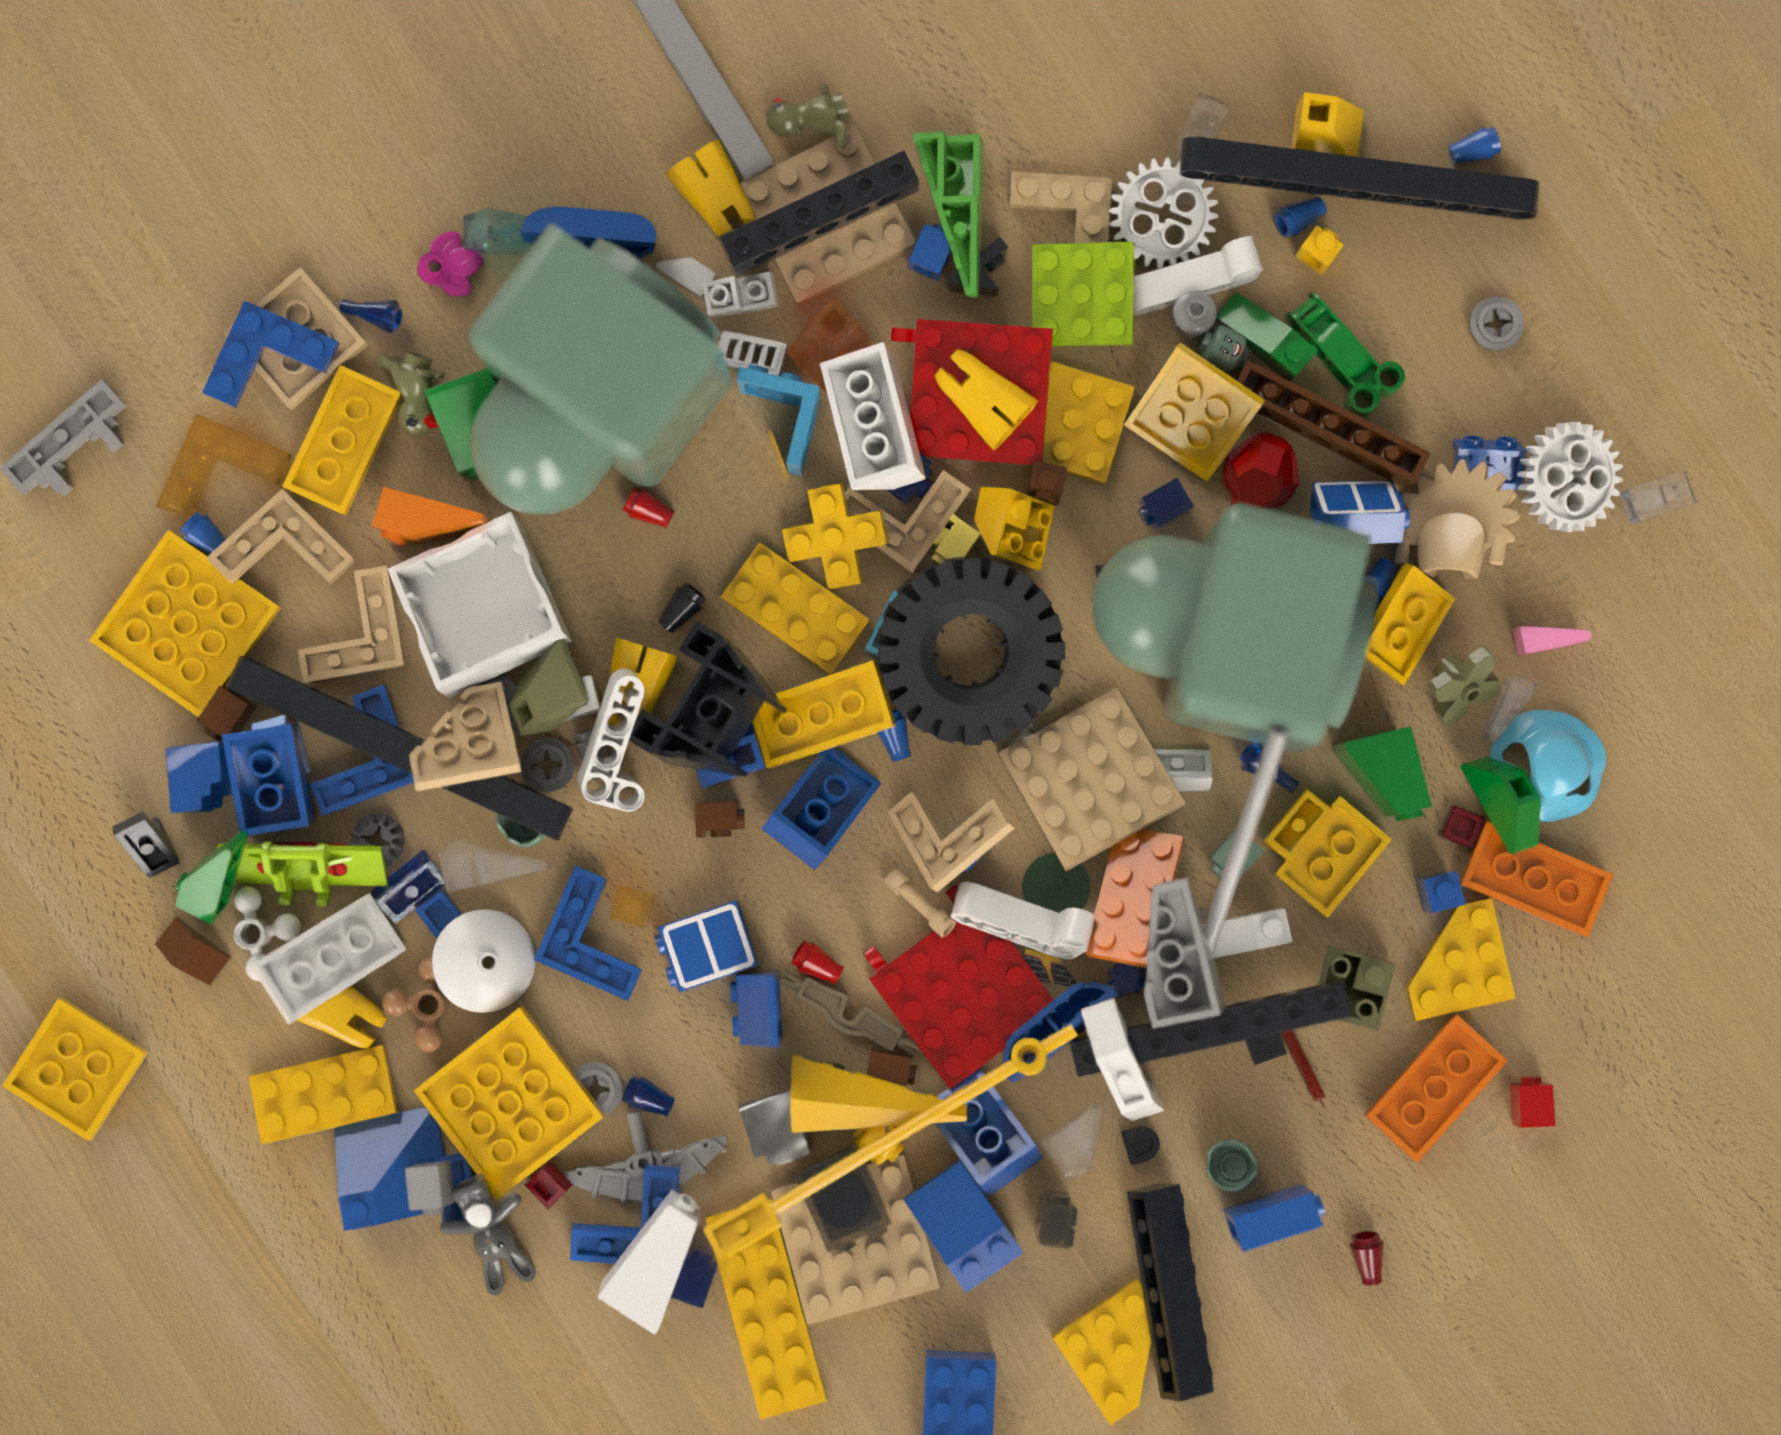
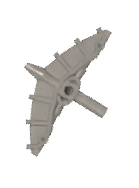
[560,1110,728,1204]

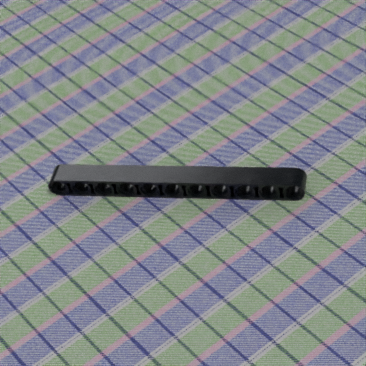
[1179,137,1539,220]
[226,655,573,841]

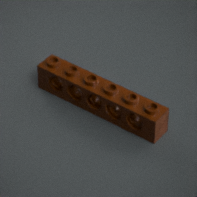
[1236,360,1431,489]

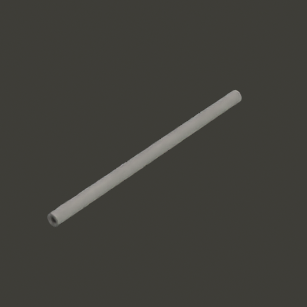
[1204,727,1289,956]

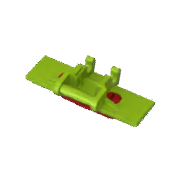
[217,841,388,907]

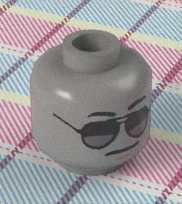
[1171,291,1217,338]

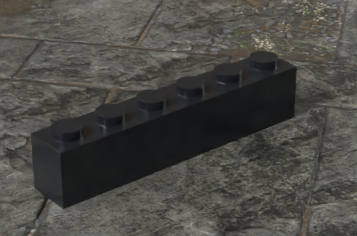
[1126,1183,1214,1402]

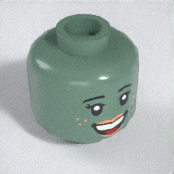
[1197,325,1250,374]

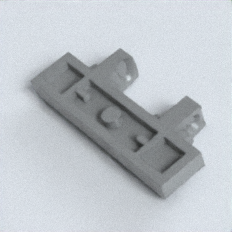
[0,379,127,497]

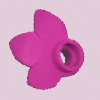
[417,231,484,297]

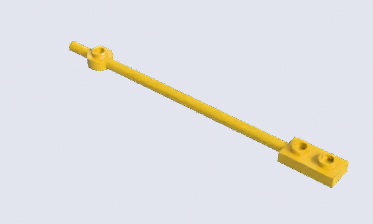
[703,1024,1077,1262]

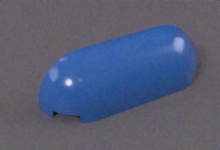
[520,206,656,260]
[1003,982,1117,1082]

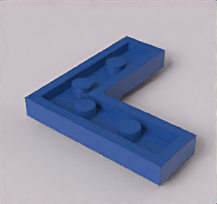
[202,300,340,408]
[310,684,414,816]
[534,865,643,1001]
[570,1165,680,1264]

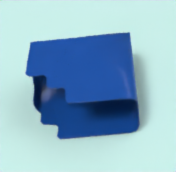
[165,741,232,813]

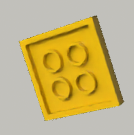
[1124,343,1265,482]
[1043,361,1135,485]
[2,998,148,1141]

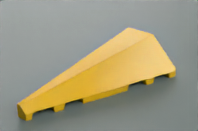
[790,1054,967,1133]

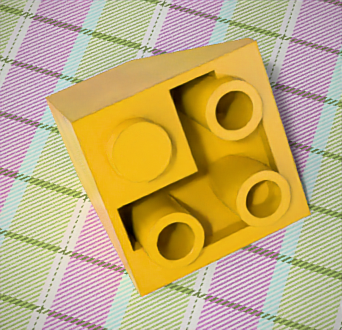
[1291,92,1364,157]
[974,487,1055,571]

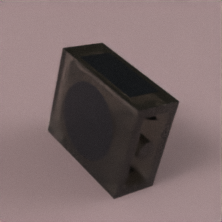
[794,1144,892,1254]

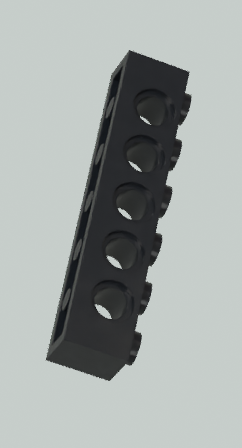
[719,150,919,277]

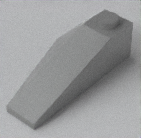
[1144,878,1225,1028]

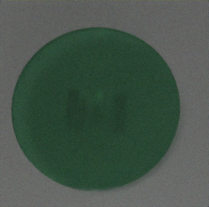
[1022,853,1090,913]

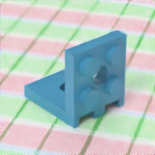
[736,364,821,476]

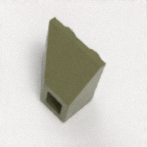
[509,639,590,736]
[1318,946,1396,1031]

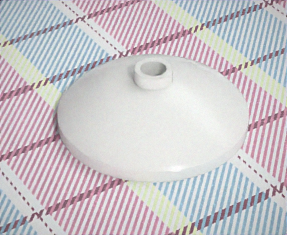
[432,909,535,1013]

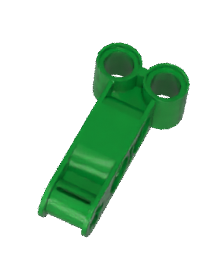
[1285,292,1405,419]

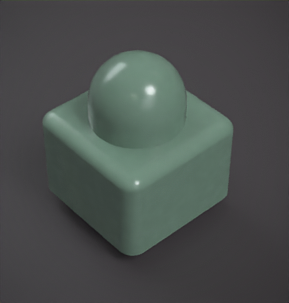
[469,224,733,515]
[1092,503,1377,753]

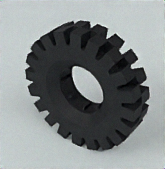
[877,556,1065,745]

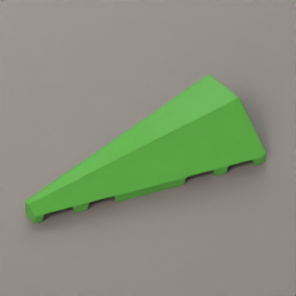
[913,131,984,298]

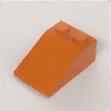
[372,486,491,547]

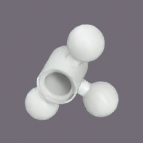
[234,886,301,981]

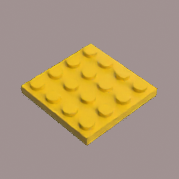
[89,530,282,717]
[414,1006,606,1200]

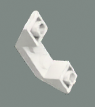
[1081,998,1165,1121]

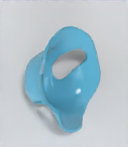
[1489,710,1607,822]

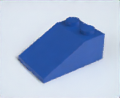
[222,724,316,836]
[761,747,881,870]
[730,972,783,1047]
[935,1068,1043,1198]
[903,1159,1023,1293]

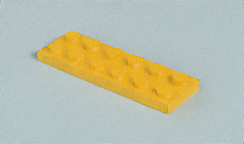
[705,1198,827,1420]

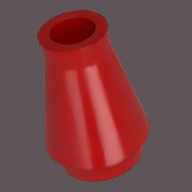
[622,486,675,529]
[791,940,844,984]

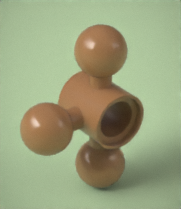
[382,956,449,1052]

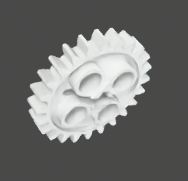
[1108,157,1219,269]
[1517,422,1623,532]

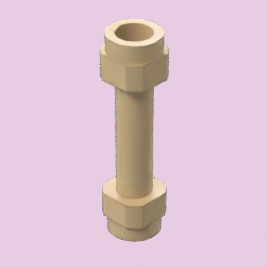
[884,869,956,938]

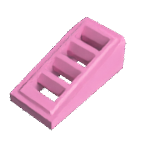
[1512,626,1592,656]

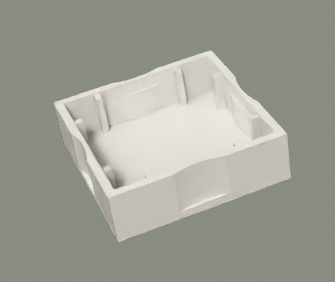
[388,512,572,698]

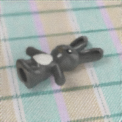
[440,1174,536,1295]

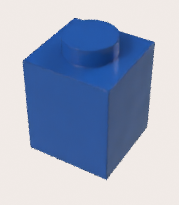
[908,224,952,282]
[1415,871,1466,913]

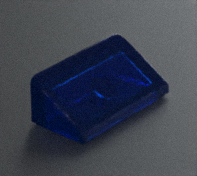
[371,850,449,924]

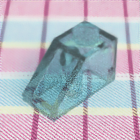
[463,208,533,255]

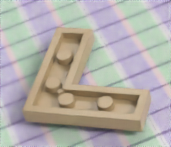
[1009,171,1112,243]
[845,470,971,573]
[206,489,355,585]
[298,565,406,684]
[887,791,1015,892]

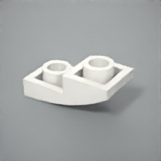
[702,271,779,317]

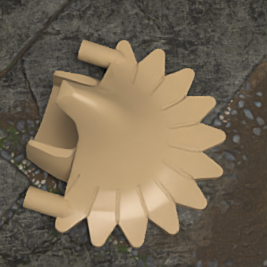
[1392,459,1520,579]

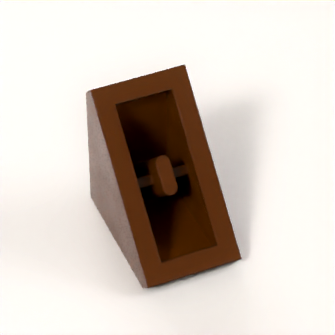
[155,917,231,985]

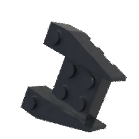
[629,621,787,777]

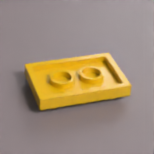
[1365,563,1455,685]
[1273,796,1392,918]

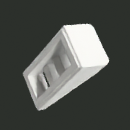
[719,331,788,377]

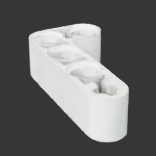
[1134,236,1263,316]
[577,668,645,812]
[951,882,1095,959]

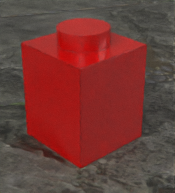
[1510,1076,1556,1128]

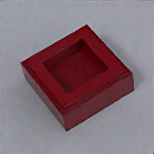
[1439,805,1485,849]
[525,1160,573,1209]

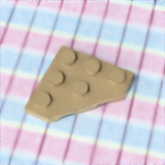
[409,682,521,791]

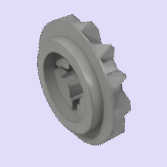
[1469,297,1524,351]
[574,1062,623,1115]

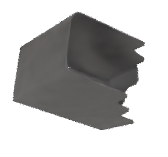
[739,1089,812,1165]

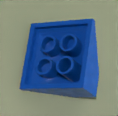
[334,1107,445,1231]

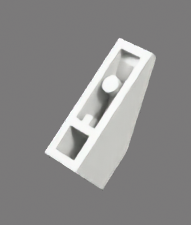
[1202,908,1293,958]

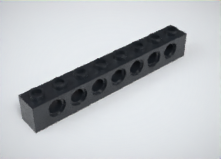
[1070,979,1351,1077]

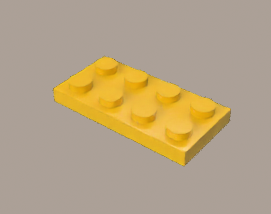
[282,365,403,516]
[721,542,870,675]
[753,660,896,769]
[249,1045,398,1144]

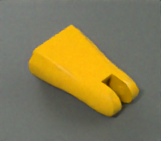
[665,140,757,237]
[934,349,1038,451]
[607,637,679,726]
[279,985,388,1048]

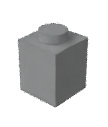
[405,1160,455,1215]

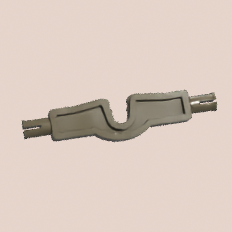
[779,969,919,1058]

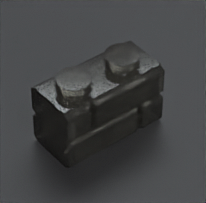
[1034,1189,1078,1249]

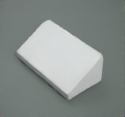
[1154,749,1213,791]

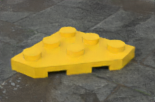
[1406,898,1516,1021]
[1052,1278,1151,1425]

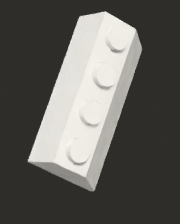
[820,342,926,490]

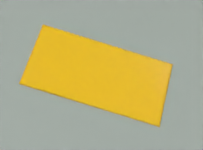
[768,428,790,484]

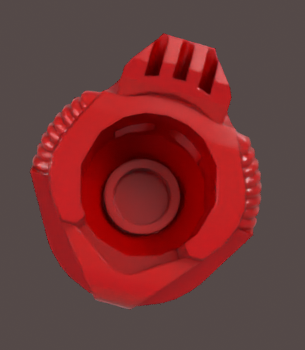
[1222,433,1299,510]

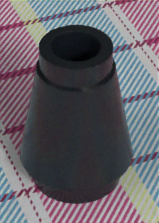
[658,582,706,633]

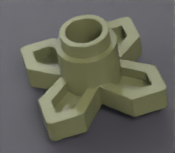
[1428,646,1502,728]

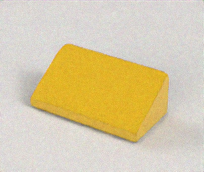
[1263,788,1334,862]

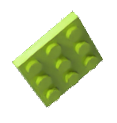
[1032,242,1135,347]

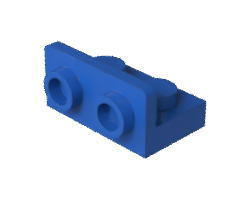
[1452,435,1527,490]

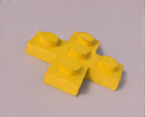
[782,482,889,589]

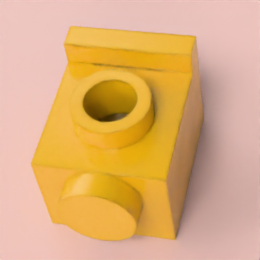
[1295,225,1344,276]

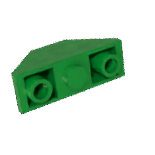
[1460,757,1541,855]

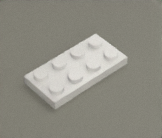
[250,893,407,1024]

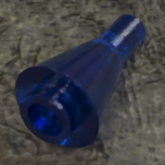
[339,299,403,333]
[1240,744,1299,793]

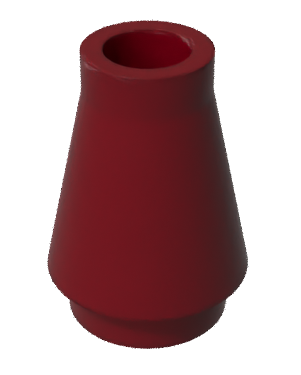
[1350,1231,1384,1286]

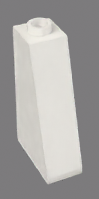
[597,1189,701,1335]

